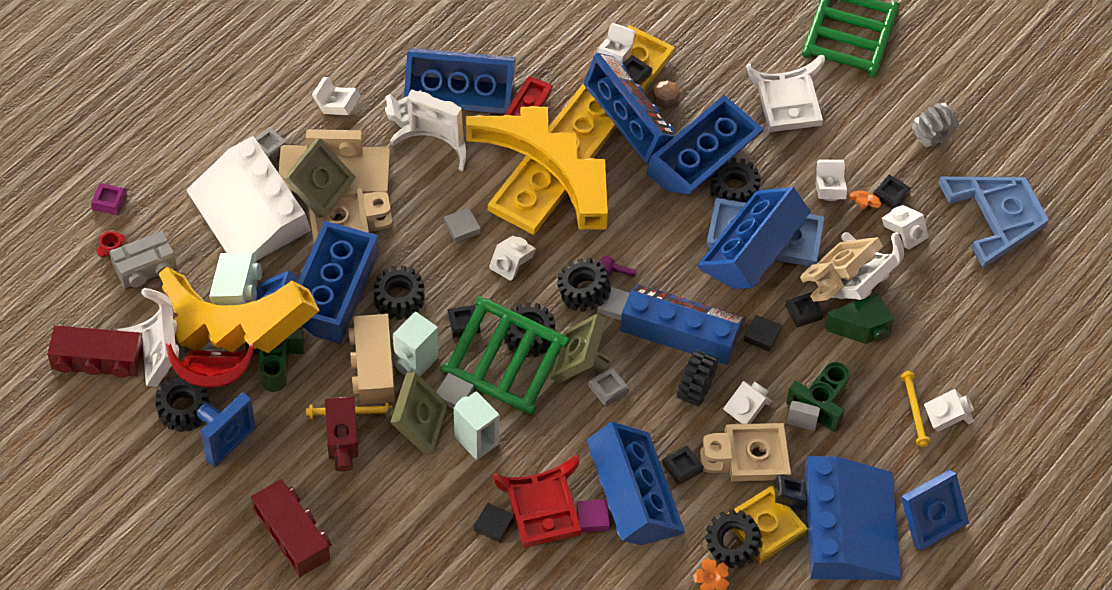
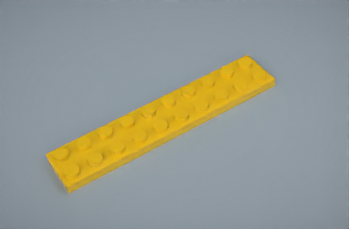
[488,25,675,235]

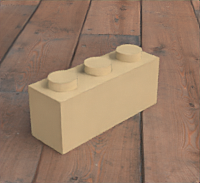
[349,314,395,405]

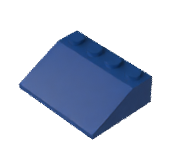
[804,456,901,580]

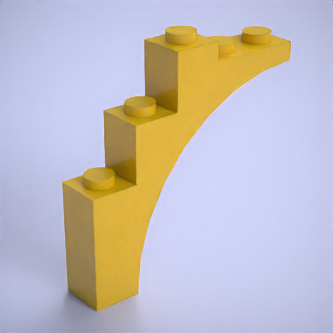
[466,106,608,230]
[159,267,320,353]

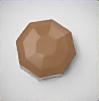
[652,80,679,107]

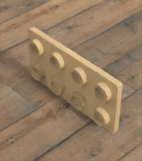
[279,129,390,194]

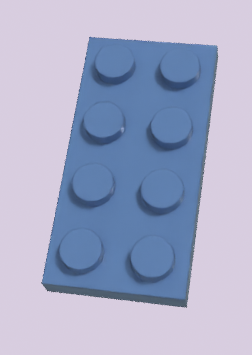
[706,198,824,267]

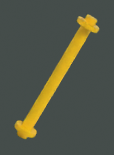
[901,371,931,447]
[306,402,392,419]

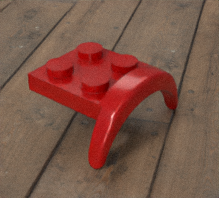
[166,343,254,387]
[492,455,582,548]

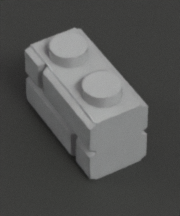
[109,231,177,289]

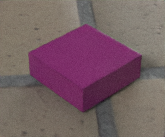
[91,183,127,215]
[576,499,610,532]

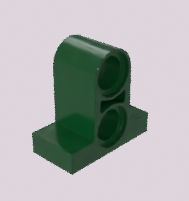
[245,329,304,392]
[786,362,849,432]

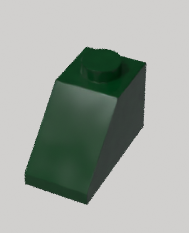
[825,293,894,344]

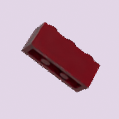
[47,325,143,378]
[251,479,332,577]

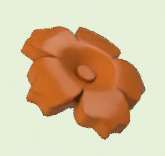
[848,190,881,210]
[693,558,729,590]

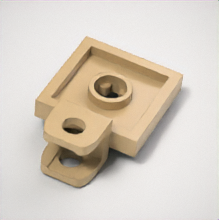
[309,188,393,244]
[800,237,883,301]
[700,423,791,482]

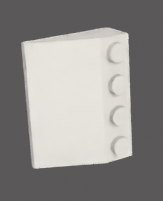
[187,136,311,261]

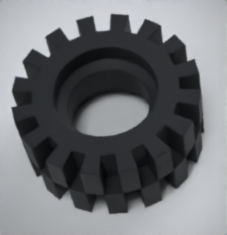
[710,158,761,203]
[557,258,611,312]
[373,265,425,320]
[504,302,556,358]
[676,350,718,407]
[155,375,209,432]
[705,509,763,568]

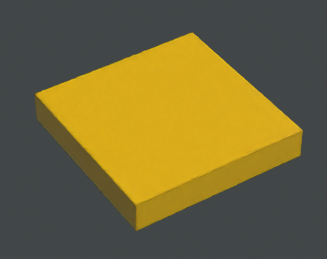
[727,486,808,564]

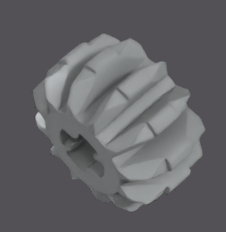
[911,103,960,147]

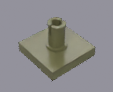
[283,138,356,218]
[550,313,610,383]
[386,372,448,454]

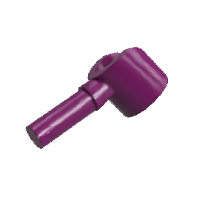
[599,256,636,277]

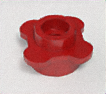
[96,231,127,257]

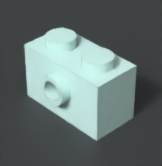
[209,252,262,305]
[393,312,439,376]
[454,391,500,460]

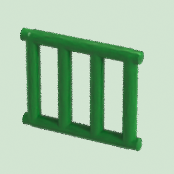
[802,0,900,77]
[440,296,570,415]

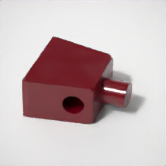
[325,397,359,472]

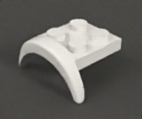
[746,55,825,132]
[390,89,466,171]
[831,232,904,300]
[118,288,179,387]

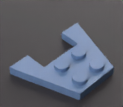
[938,176,1049,268]

